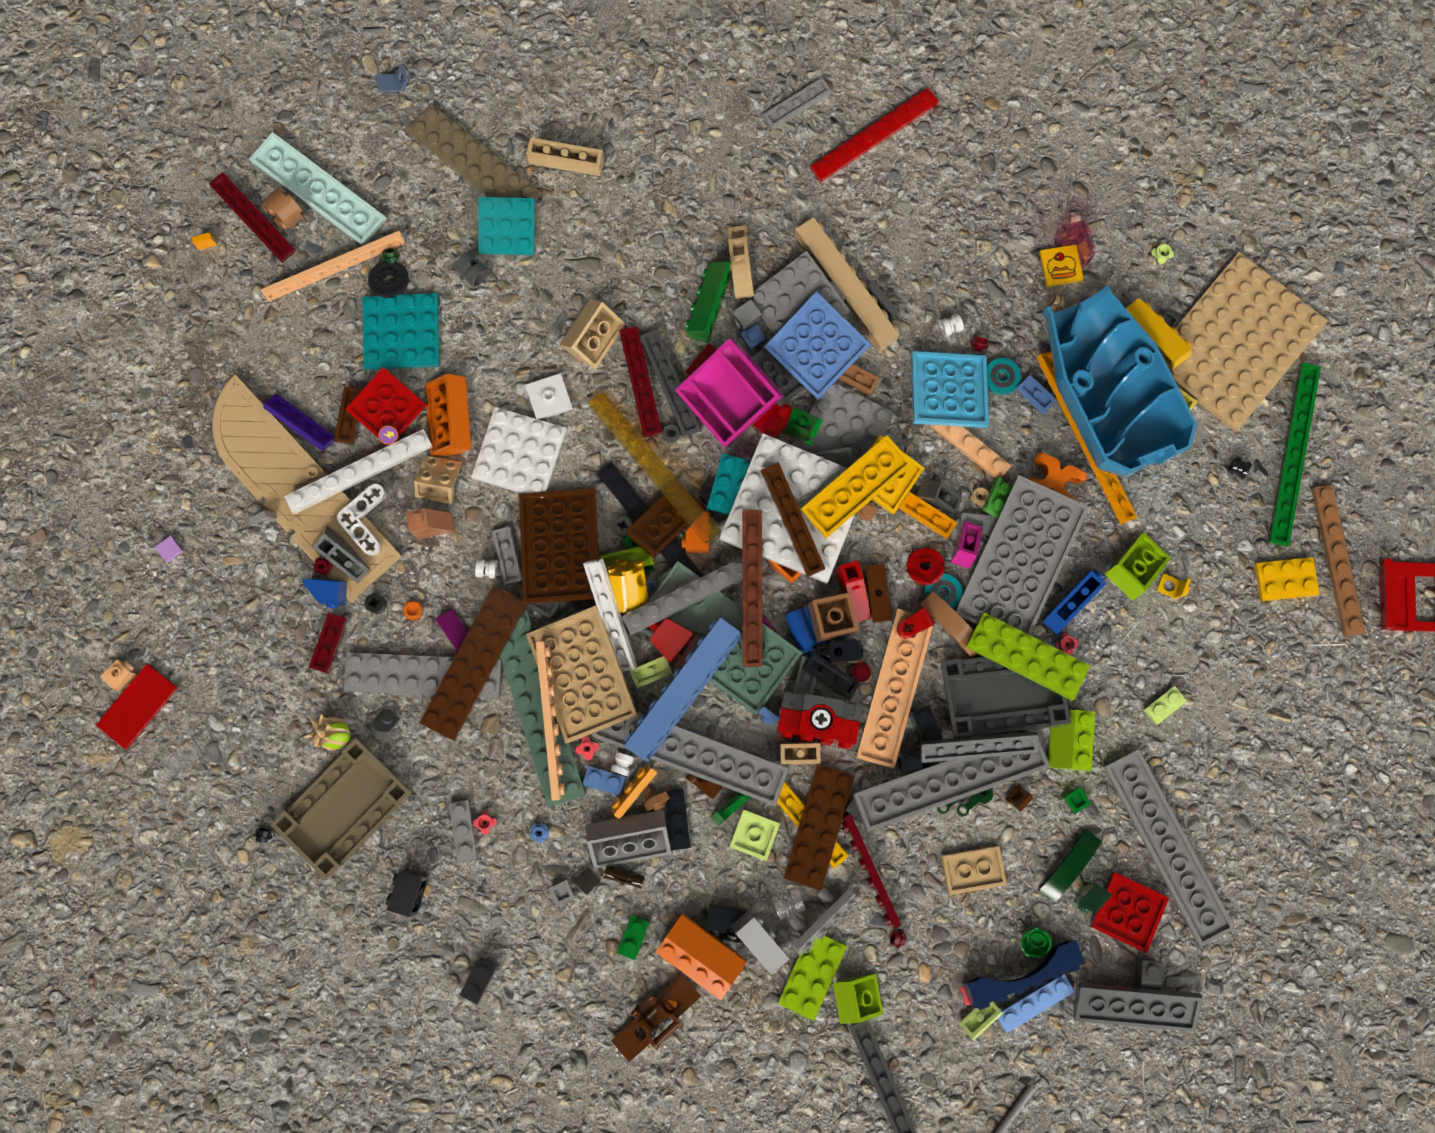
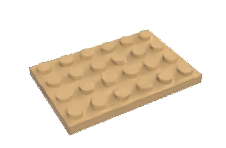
[526,605,638,744]

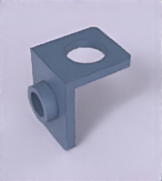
[375,65,408,92]

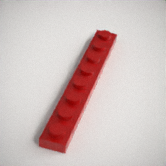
[810,88,939,183]

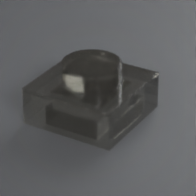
[573,867,601,895]

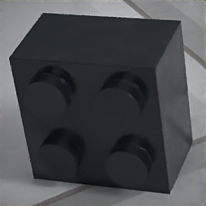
[385,869,429,917]

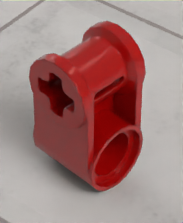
[897,607,936,639]

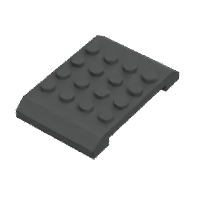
[940,646,1071,739]

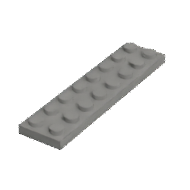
[343,652,502,699]

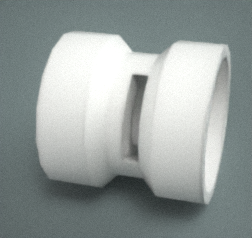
[939,313,964,337]
[475,558,498,579]
[610,752,635,776]

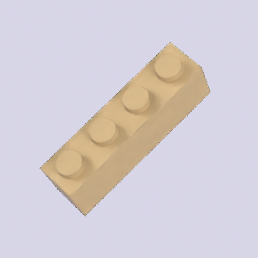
[526,137,604,176]

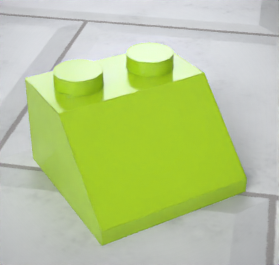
[833,974,884,1024]

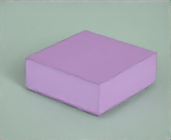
[155,535,183,563]

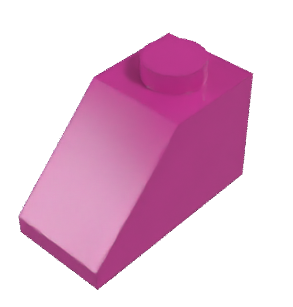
[951,521,983,569]

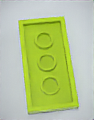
[777,936,847,1021]

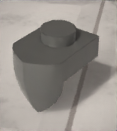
[371,709,400,741]

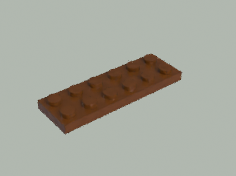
[783,764,855,891]

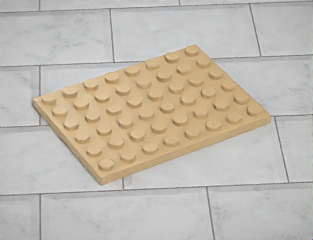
[1167,252,1328,432]

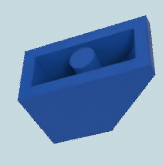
[302,578,347,608]

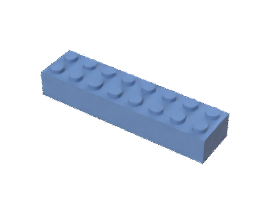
[624,617,742,762]

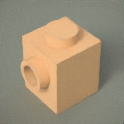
[100,659,138,691]

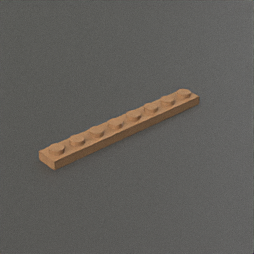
[1311,484,1365,637]

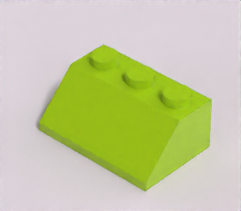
[1048,710,1095,772]

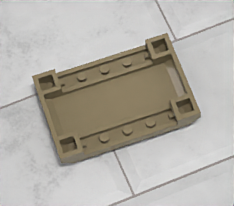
[270,738,412,880]

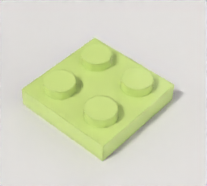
[730,810,780,861]

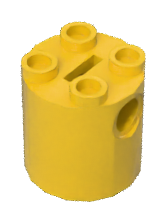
[606,559,649,614]

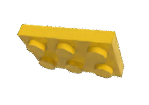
[1254,557,1320,602]

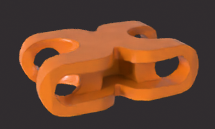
[1027,453,1087,500]

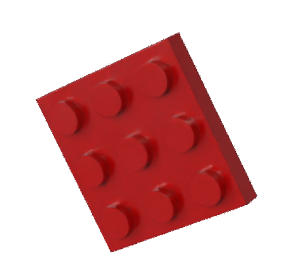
[345,367,427,446]
[1090,872,1169,953]

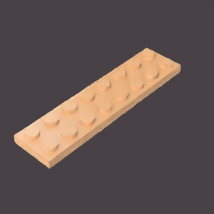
[856,609,935,769]

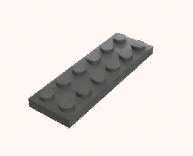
[1073,983,1203,1032]

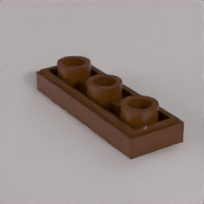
[865,564,892,623]

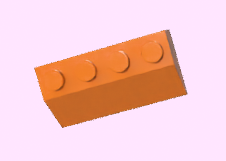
[425,374,471,457]
[656,913,747,1000]

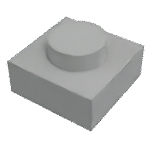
[248,509,277,527]
[549,880,575,907]

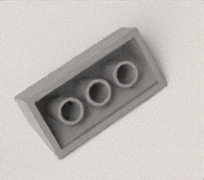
[585,810,671,869]

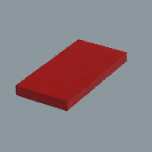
[96,664,178,749]

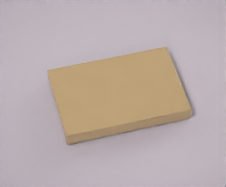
[941,845,1007,895]

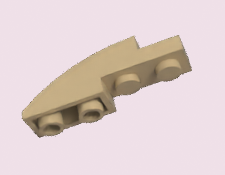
[728,225,754,299]

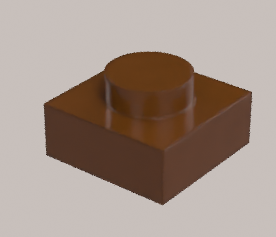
[1005,785,1034,812]

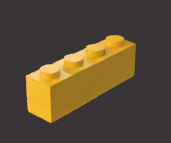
[1126,298,1192,370]

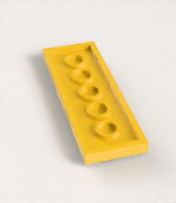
[800,435,913,539]

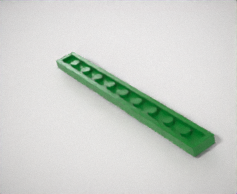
[1268,362,1321,547]

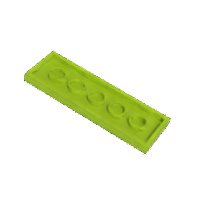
[966,612,1091,701]

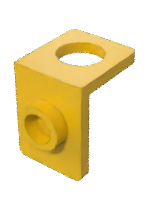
[1157,574,1191,600]

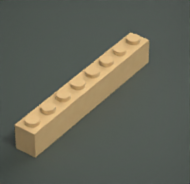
[794,217,899,353]

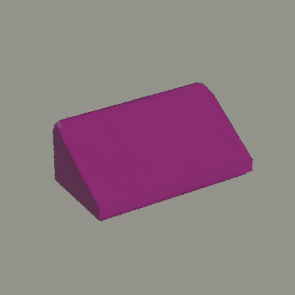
[435,609,468,651]

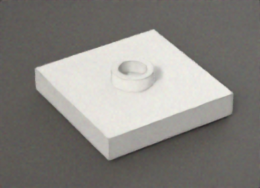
[525,373,573,420]

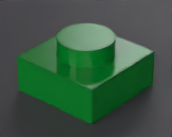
[1063,787,1091,814]

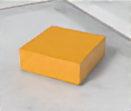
[191,232,217,250]

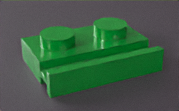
[783,407,823,446]

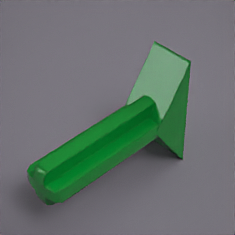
[711,793,751,826]

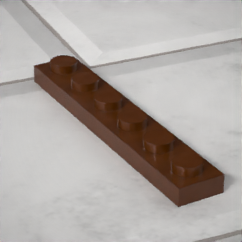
[760,462,826,577]

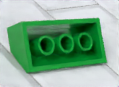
[685,261,731,343]

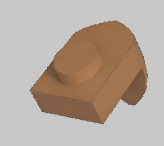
[642,787,669,812]

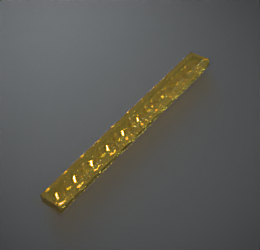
[588,392,720,544]

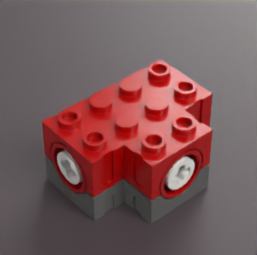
[776,692,863,750]

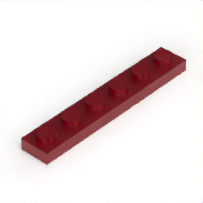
[209,172,296,263]
[619,326,662,438]
[841,814,902,929]

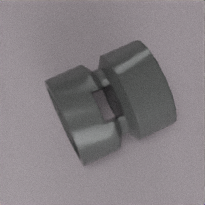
[454,252,490,287]

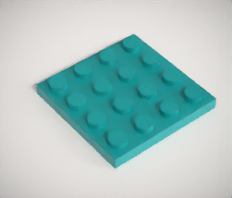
[362,293,440,370]

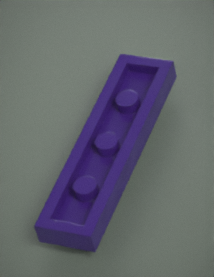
[263,394,335,451]

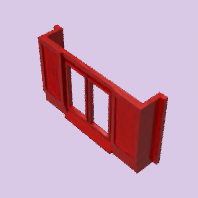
[1379,558,1435,632]

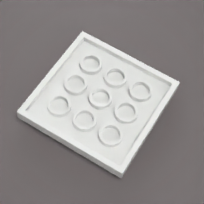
[471,407,567,498]

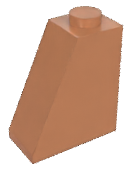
[406,508,455,539]

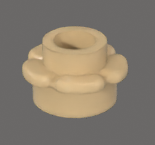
[1048,294,1065,312]
[971,487,989,506]

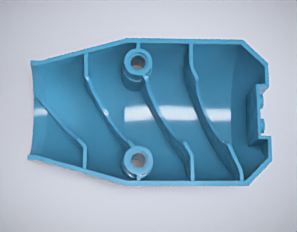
[1042,286,1197,478]

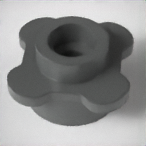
[722,932,742,949]

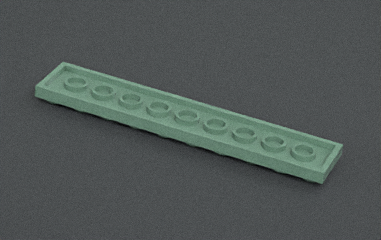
[500,611,586,808]

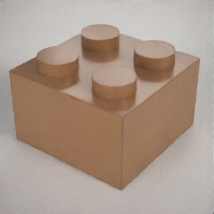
[808,593,859,642]

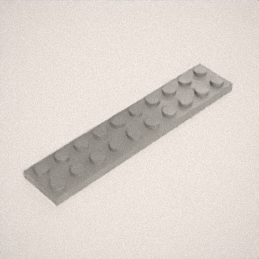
[592,712,789,806]
[853,730,1050,832]
[1103,749,1236,947]

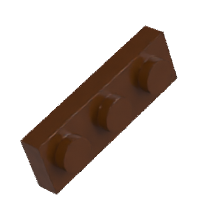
[334,387,363,445]

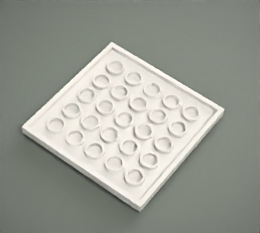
[719,434,854,584]

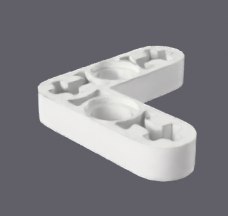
[337,484,386,556]

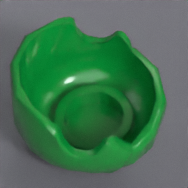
[1020,927,1052,958]

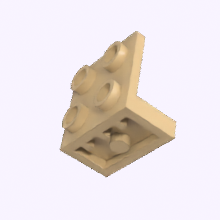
[414,455,462,504]

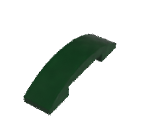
[1038,829,1102,903]

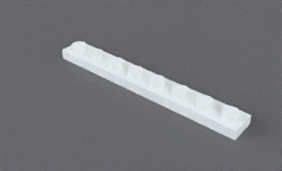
[284,429,432,515]

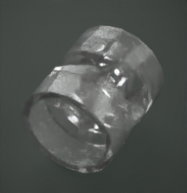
[770,886,806,921]

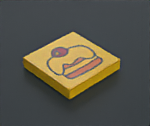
[1039,245,1084,287]

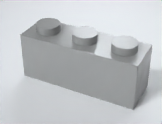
[730,910,789,975]

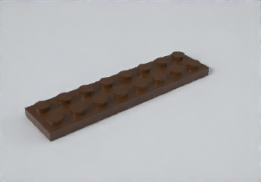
[420,585,528,741]

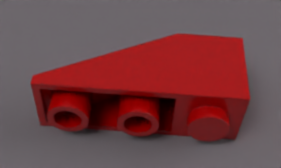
[835,560,871,623]

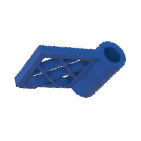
[784,607,850,654]

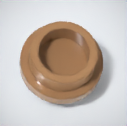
[857,502,877,521]

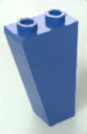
[1042,569,1106,634]

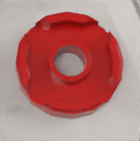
[907,548,945,585]

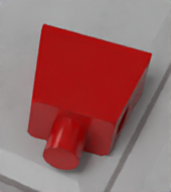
[649,618,695,663]

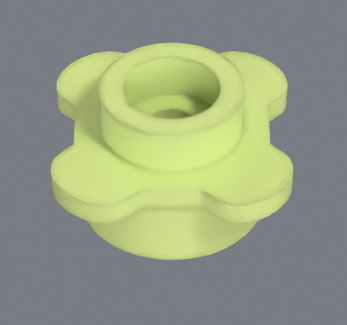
[1151,243,1174,264]

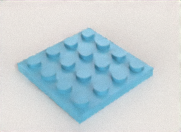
[911,351,989,428]

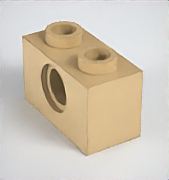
[780,743,821,765]

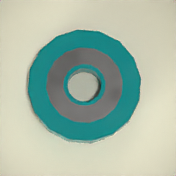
[987,358,1021,395]
[924,574,963,609]

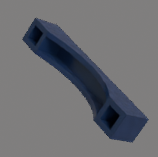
[962,939,1085,1010]

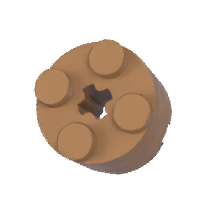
[260,186,305,230]

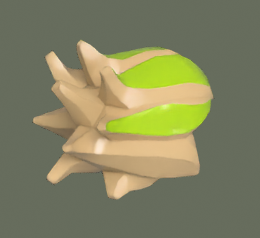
[304,714,351,751]

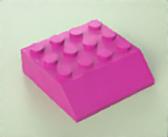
[675,338,785,447]

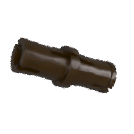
[603,866,645,889]

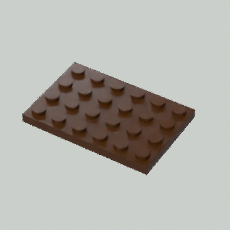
[519,488,599,605]

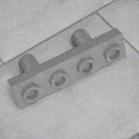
[789,887,856,956]

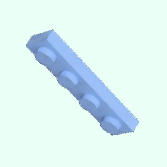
[998,973,1075,1033]

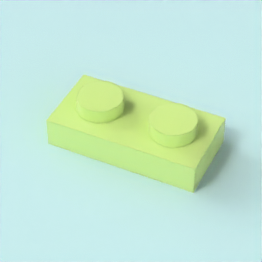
[630,656,673,689]
[1143,686,1187,725]
[959,1002,1003,1041]

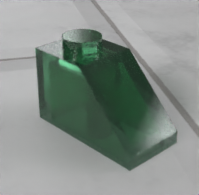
[1073,882,1112,914]

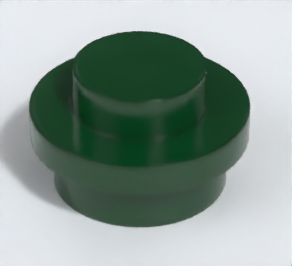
[381,248,400,264]

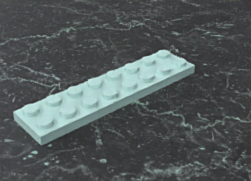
[249,132,387,246]

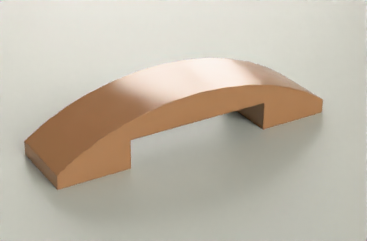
[919,591,978,659]

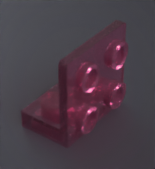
[1054,220,1096,269]

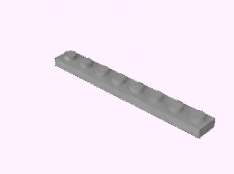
[622,557,768,635]

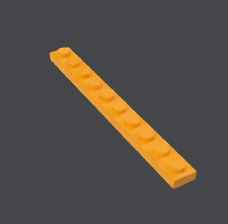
[1036,351,1138,525]

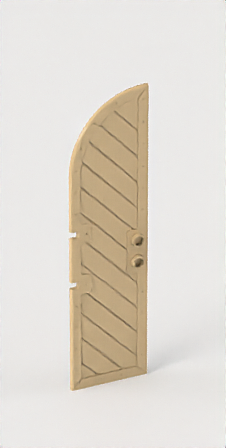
[212,374,402,603]

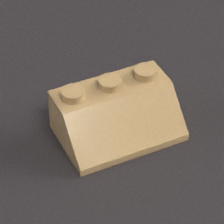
[559,299,626,369]

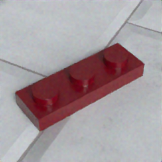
[308,613,348,674]

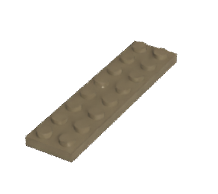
[407,104,541,202]

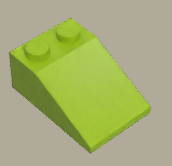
[1105,532,1171,601]

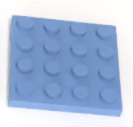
[764,291,871,399]

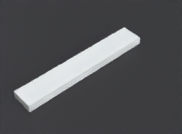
[583,558,637,671]

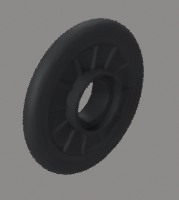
[368,261,409,298]

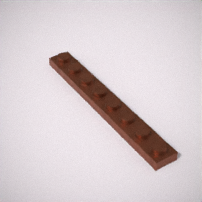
[742,510,762,667]

